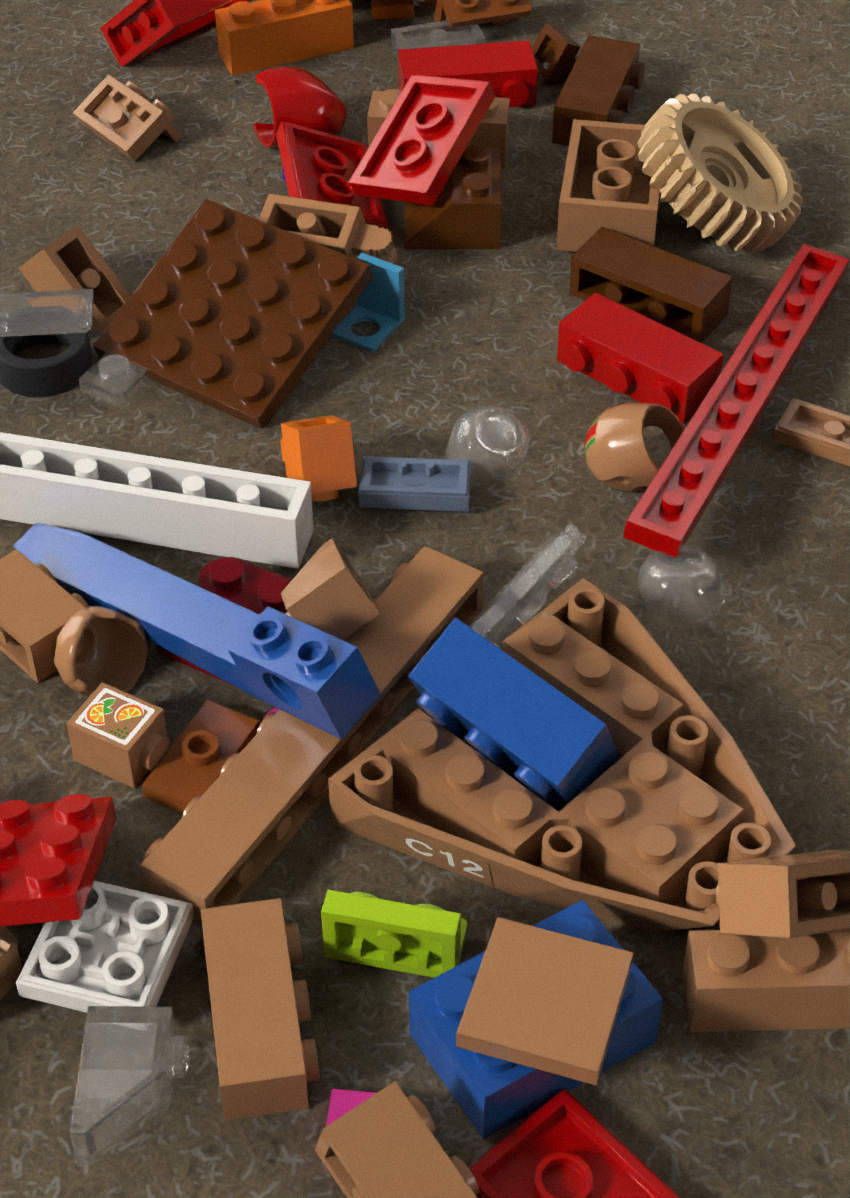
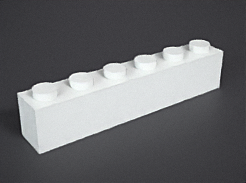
[0,432,314,569]

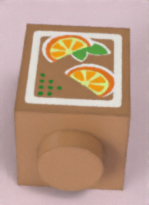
[66,682,170,788]

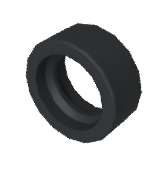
[0,307,93,397]

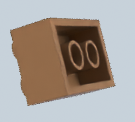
[556,119,661,252]

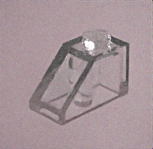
[69,1006,189,1167]

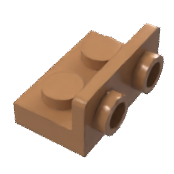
[73,74,182,162]

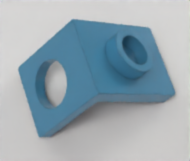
[332,253,405,352]

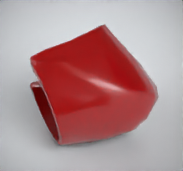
[253,66,347,149]

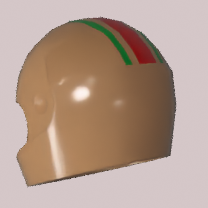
[584,403,685,492]

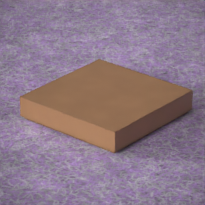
[456,917,634,1086]

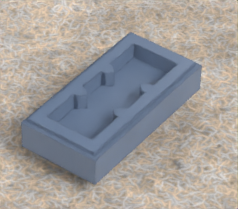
[358,456,471,512]

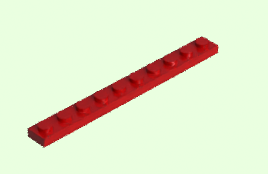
[623,244,850,558]

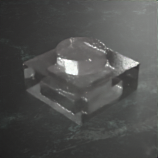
[79,351,152,409]

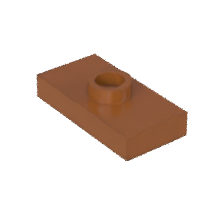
[142,700,260,814]

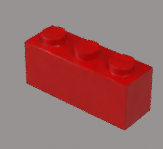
[398,40,538,108]
[557,293,724,424]

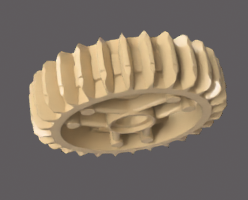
[637,94,803,253]

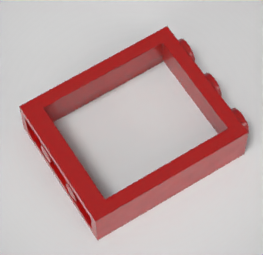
[100,0,252,67]

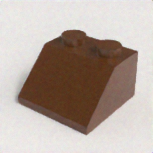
[404,145,501,249]

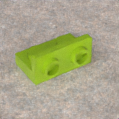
[321,889,467,978]

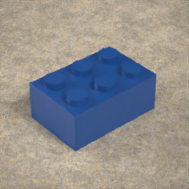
[408,617,621,811]
[409,900,663,1140]

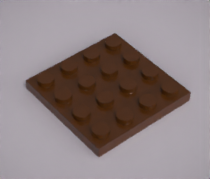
[93,199,373,429]

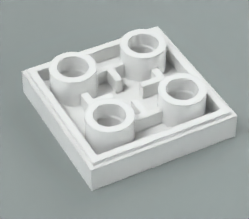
[16,881,194,1027]

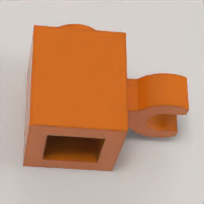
[280,415,357,501]

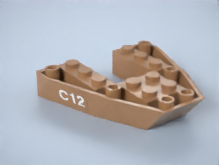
[328,578,796,932]

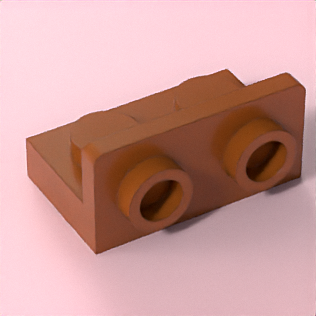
[434,0,532,32]

